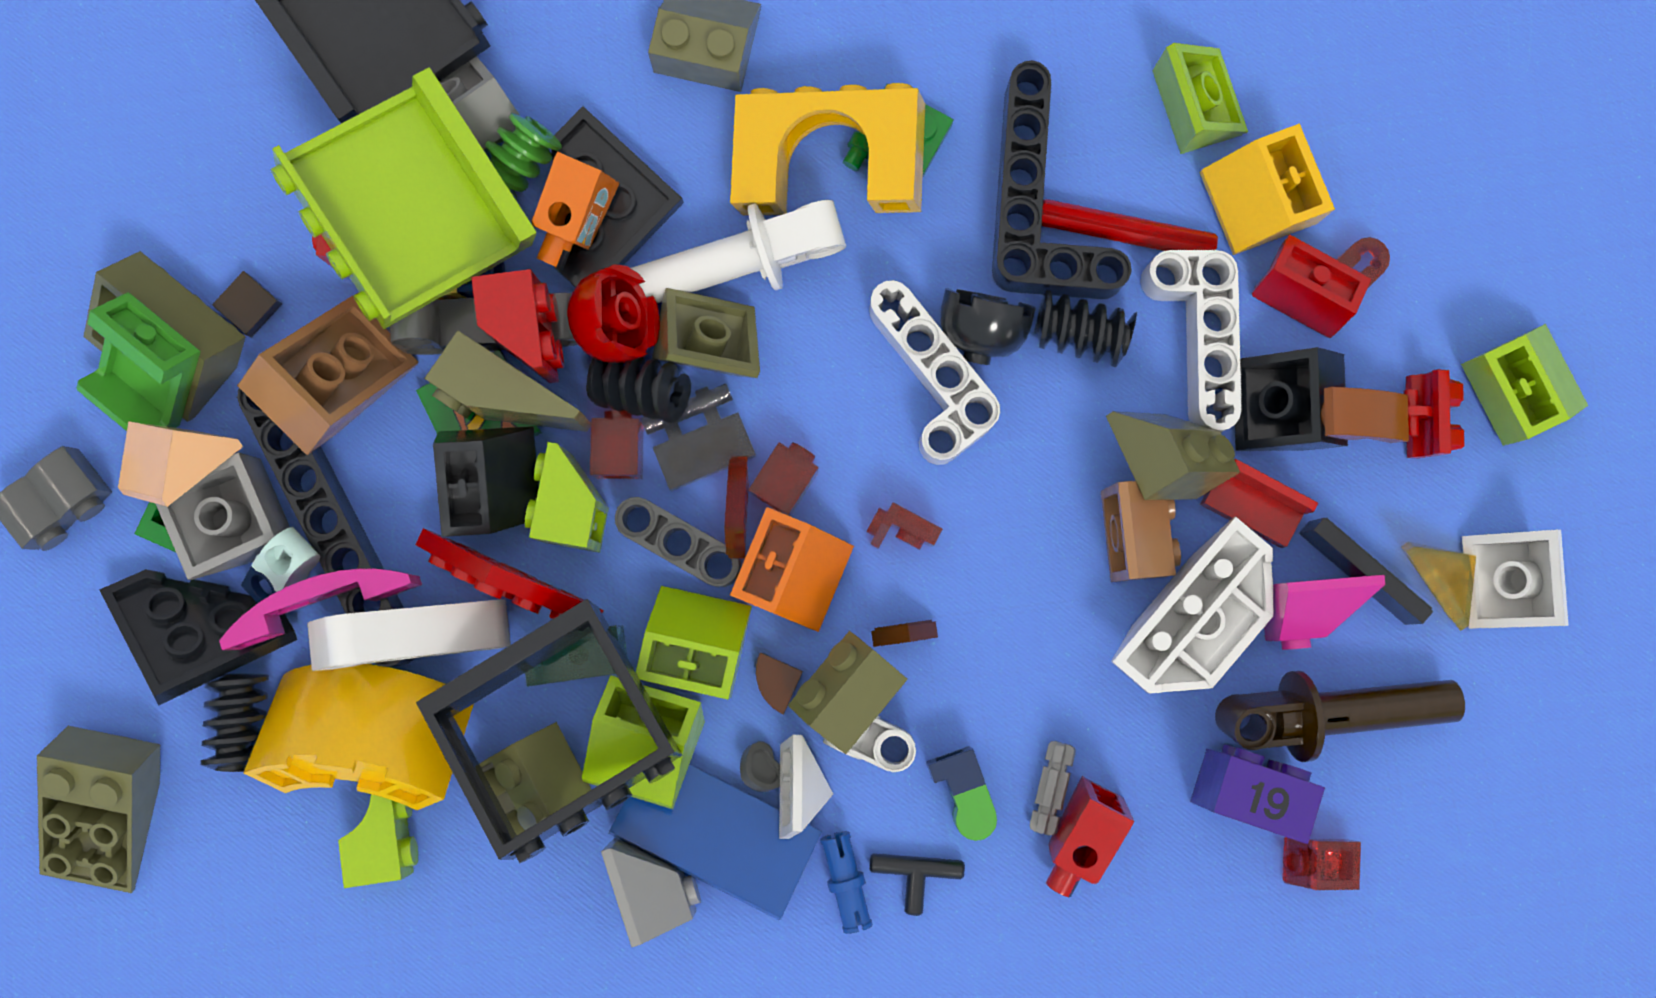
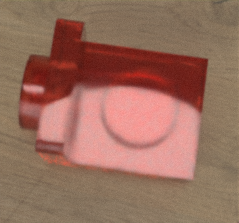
[866,502,943,550]
[1283,837,1361,890]

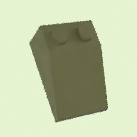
[424,331,592,432]

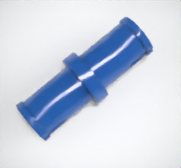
[820,831,873,934]

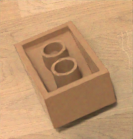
[237,296,419,455]

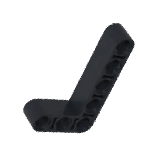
[992,60,1132,299]

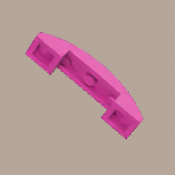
[219,569,422,650]

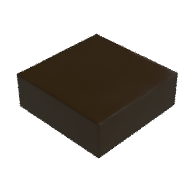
[212,271,282,338]

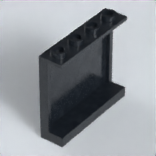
[255,0,490,123]

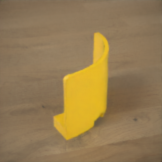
[243,664,474,810]

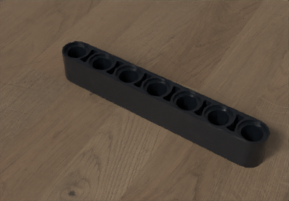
[237,388,415,667]

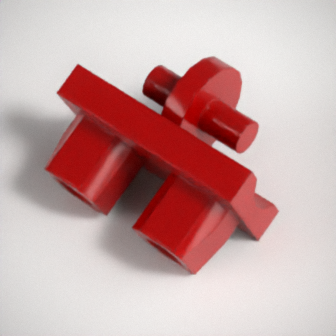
[1403,369,1465,459]

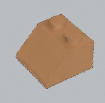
[1101,481,1181,582]

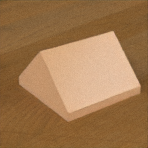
[118,421,243,507]

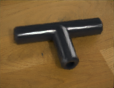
[869,853,965,916]

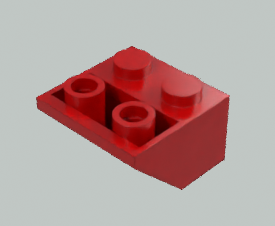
[471,269,564,383]

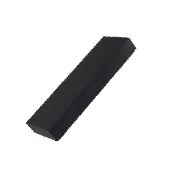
[1299,518,1433,625]

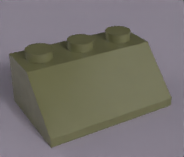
[83,251,246,422]

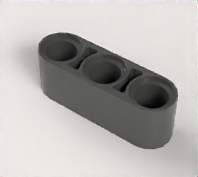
[615,497,741,588]

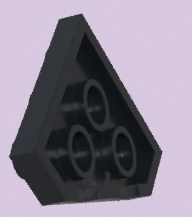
[551,106,684,287]
[99,569,297,706]

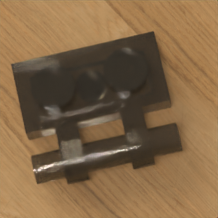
[641,384,756,492]

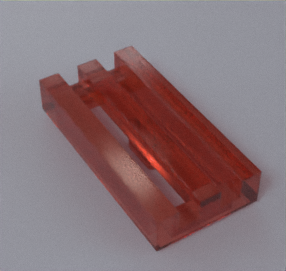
[724,456,749,558]

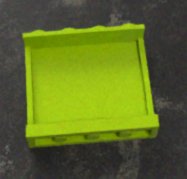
[270,67,537,329]

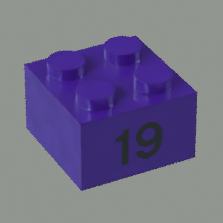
[1190,744,1325,844]

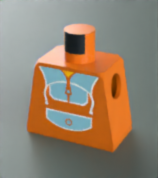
[532,152,620,270]

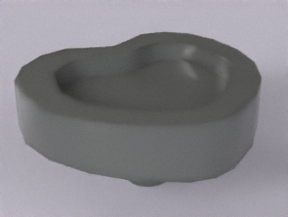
[740,741,780,792]

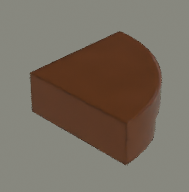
[871,620,938,647]
[756,652,803,715]

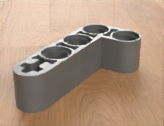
[390,293,578,355]

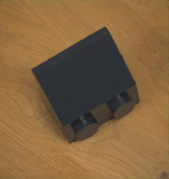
[1235,347,1348,451]

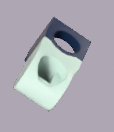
[241,527,321,603]

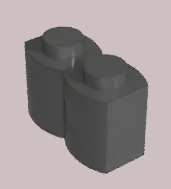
[0,446,112,551]

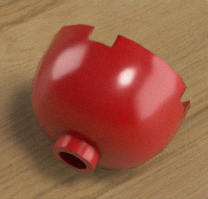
[567,264,660,363]

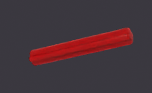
[1041,199,1218,251]

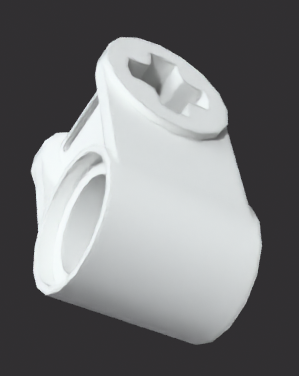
[823,715,916,772]

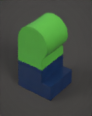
[926,746,997,841]

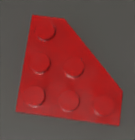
[415,528,604,619]

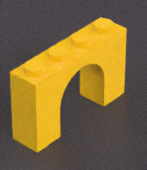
[730,83,925,216]

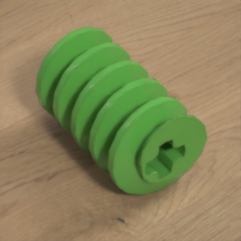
[485,112,562,200]

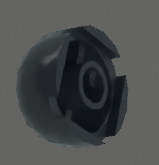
[940,288,1036,365]

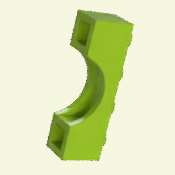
[338,794,418,888]

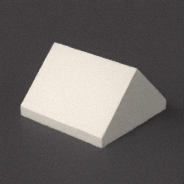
[1462,529,1569,629]

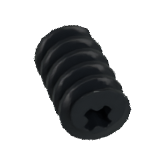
[1034,290,1137,367]
[586,357,691,424]
[200,674,269,772]

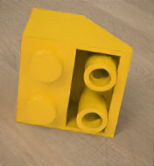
[1199,123,1335,255]

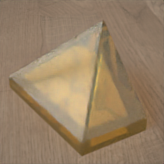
[1401,542,1476,631]

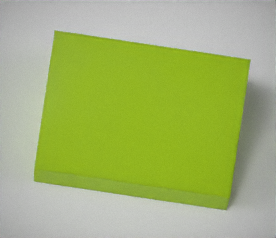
[1152,43,1248,154]

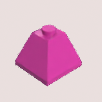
[1264,575,1385,650]

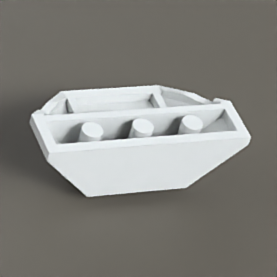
[1111,517,1273,694]

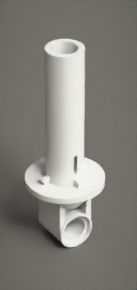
[631,200,846,303]

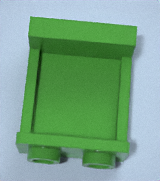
[76,292,201,431]

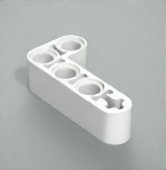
[1140,250,1241,432]
[869,280,1000,465]
[307,599,511,671]

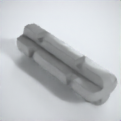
[1030,741,1076,835]

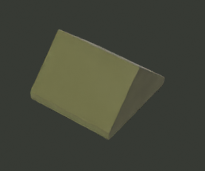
[652,288,760,378]

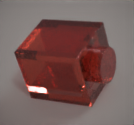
[590,410,644,479]
[748,442,819,516]

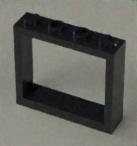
[416,599,683,863]

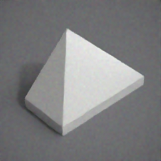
[779,735,833,839]

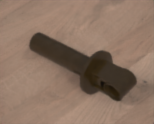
[1215,671,1465,762]

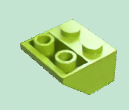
[1461,324,1588,446]
[525,442,609,553]
[636,586,752,700]
[582,675,705,809]

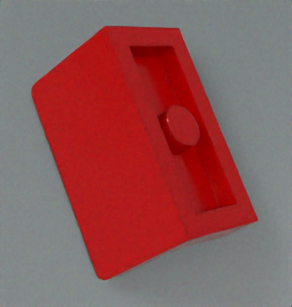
[1252,234,1371,338]
[1200,459,1318,548]

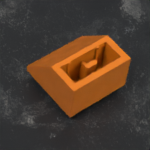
[730,507,854,632]

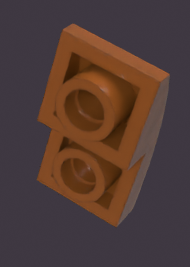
[1321,387,1409,443]

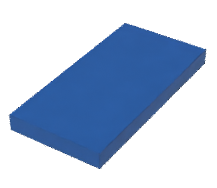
[609,764,822,920]

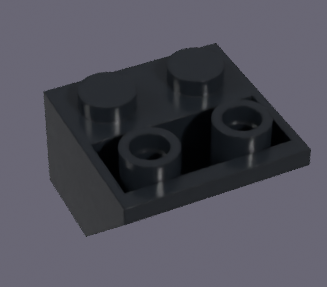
[433,426,539,537]

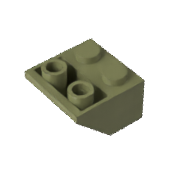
[479,722,592,835]

